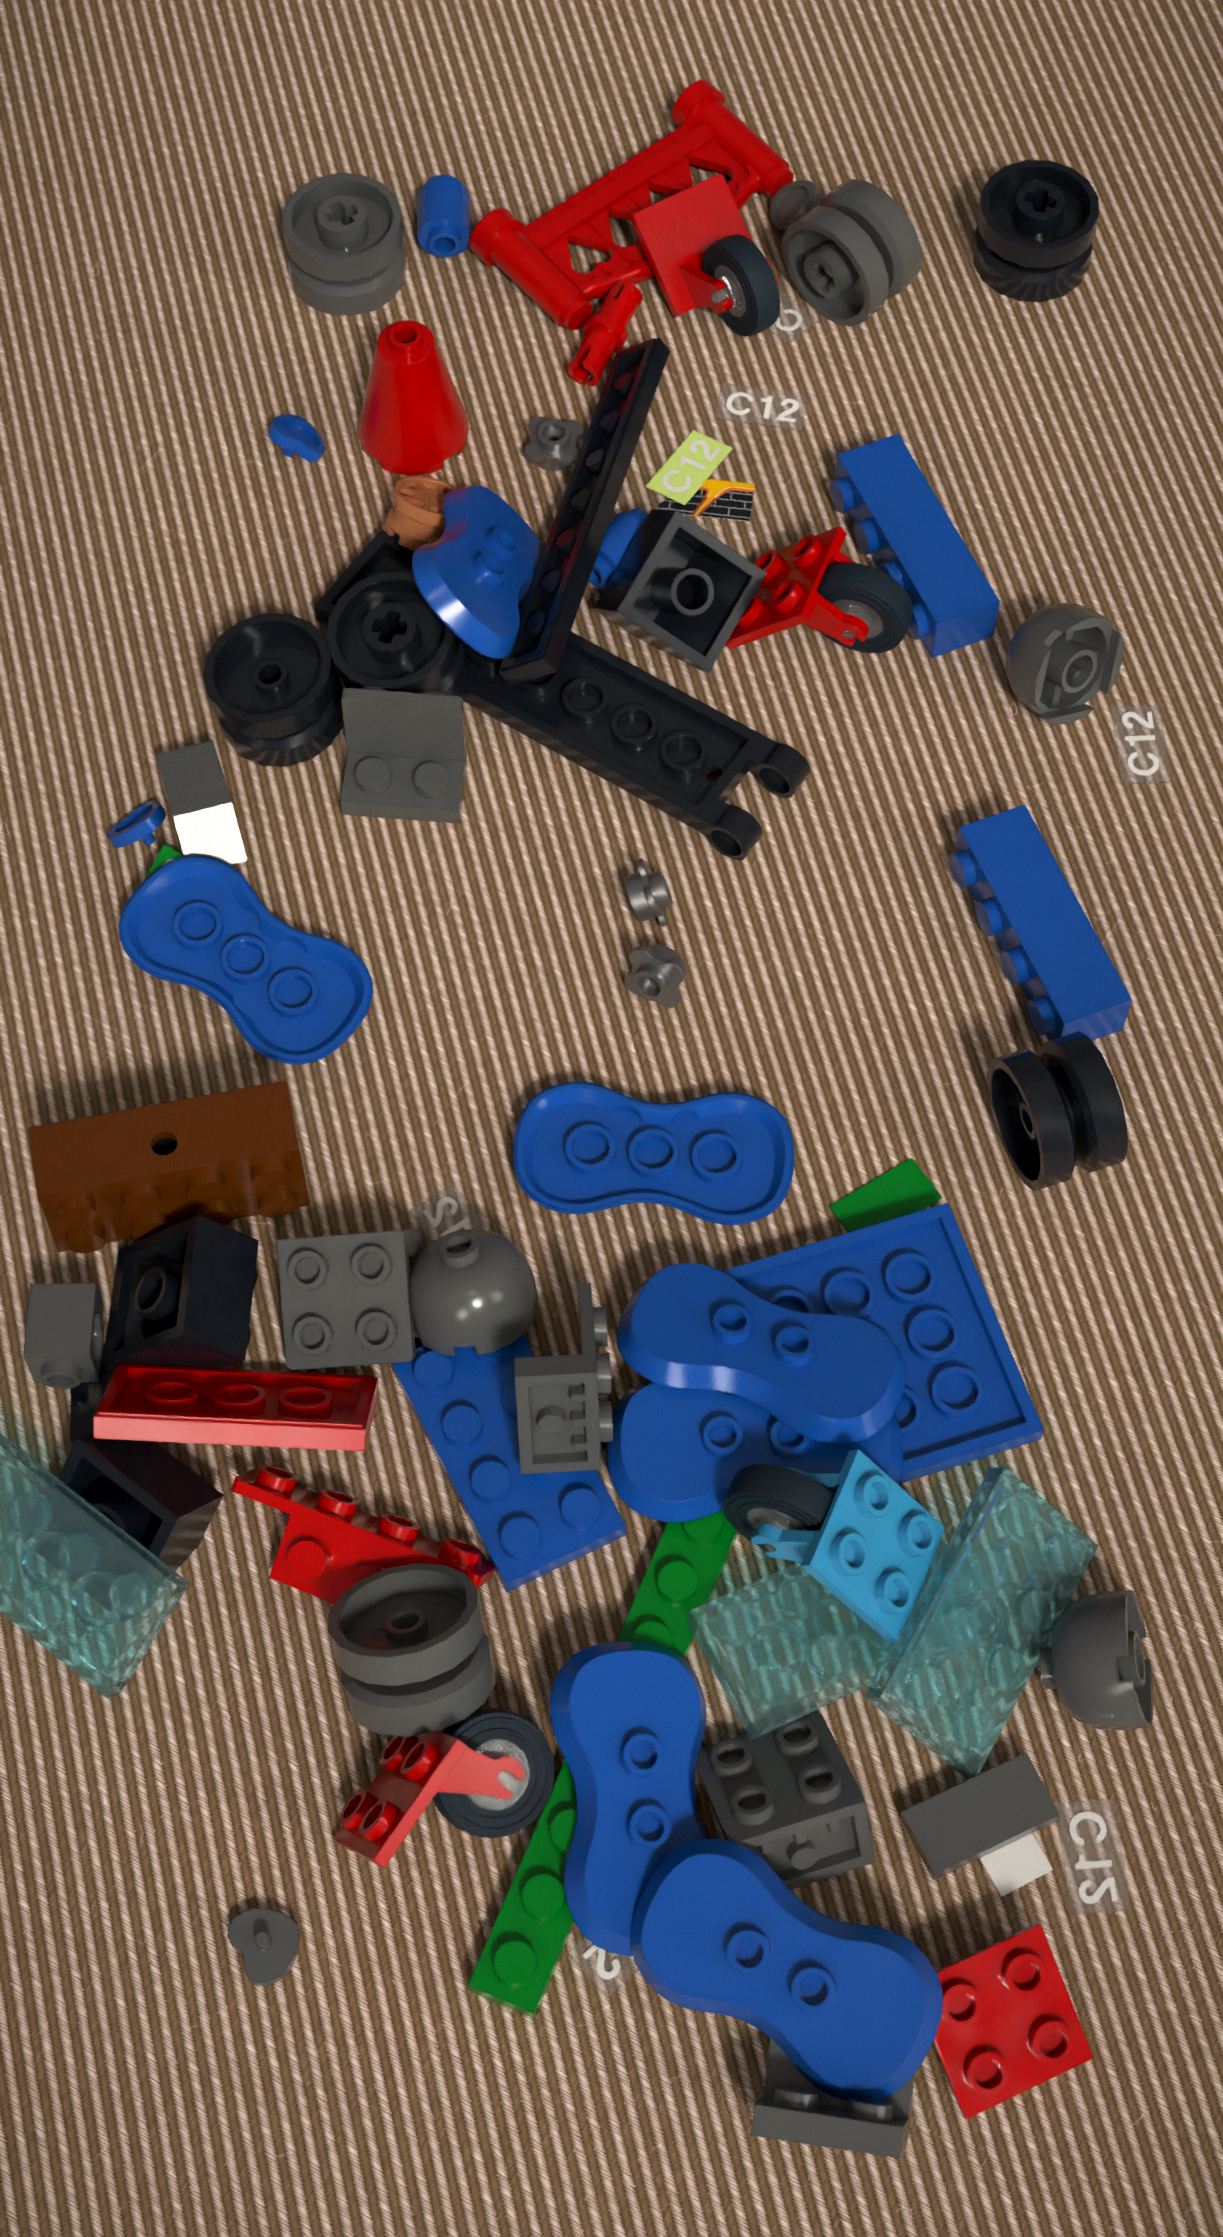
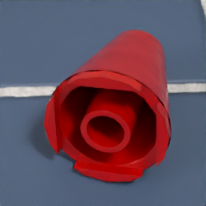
[358,320,469,476]

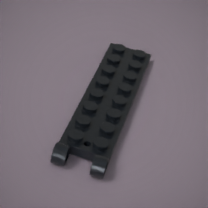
[314,529,810,860]

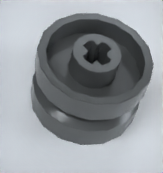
[282,173,406,316]
[782,179,922,327]
[328,1563,496,1737]

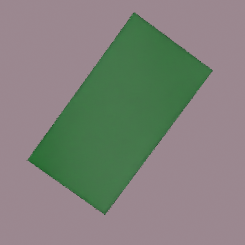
[829,1158,942,1233]

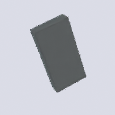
[901,1752,1060,1880]

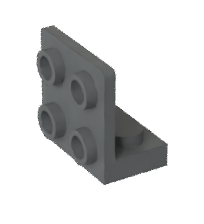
[340,687,467,824]
[277,1228,424,1370]
[514,1283,613,1474]
[695,1712,875,1890]
[751,2038,915,2158]

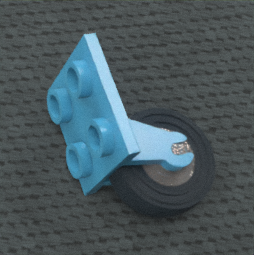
[723,1449,945,1643]

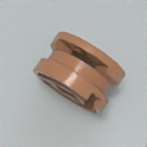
[385,476,457,551]

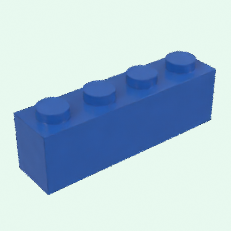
[830,434,1000,658]
[950,805,1132,1041]

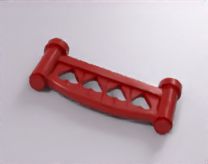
[469,79,794,331]

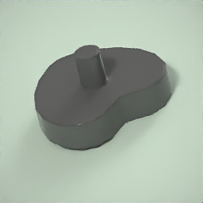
[770,180,822,235]
[228,1908,300,1986]

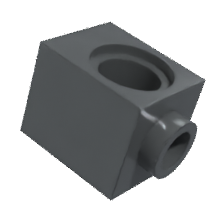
[23,1283,106,1389]

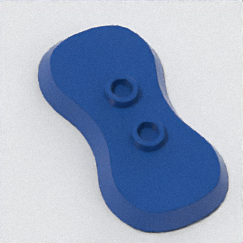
[412,486,544,659]
[118,856,374,1065]
[513,1082,794,1225]
[617,1263,907,1444]
[607,1380,903,1523]
[550,1641,710,1956]
[630,1838,943,2101]

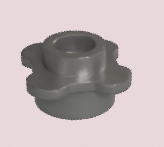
[524,416,583,471]
[624,858,673,927]
[624,945,687,1008]

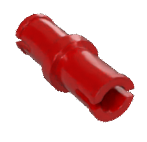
[567,280,643,387]

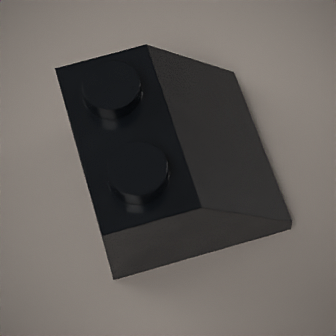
[593,509,767,673]
[103,1214,259,1371]
[27,1431,224,1622]

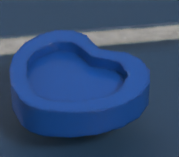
[268,414,326,463]
[107,800,166,848]

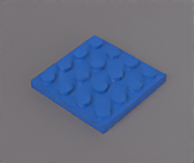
[722,1203,1044,1484]

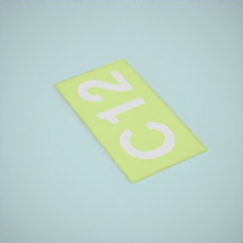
[645,430,733,505]

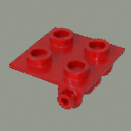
[933,1923,1094,2120]

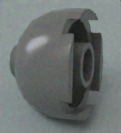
[1006,603,1124,724]
[409,1229,538,1356]
[1039,1590,1154,1731]

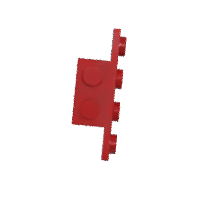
[231,1465,495,1604]

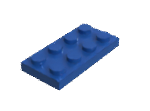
[391,1334,626,1593]

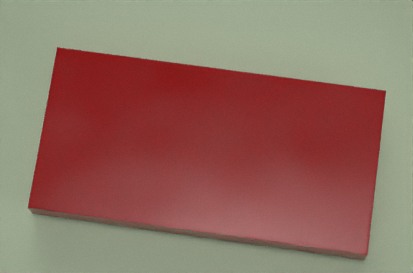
[93,1363,378,1452]

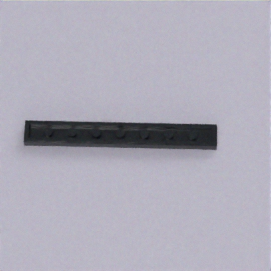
[499,337,670,686]

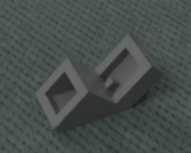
[154,740,247,865]

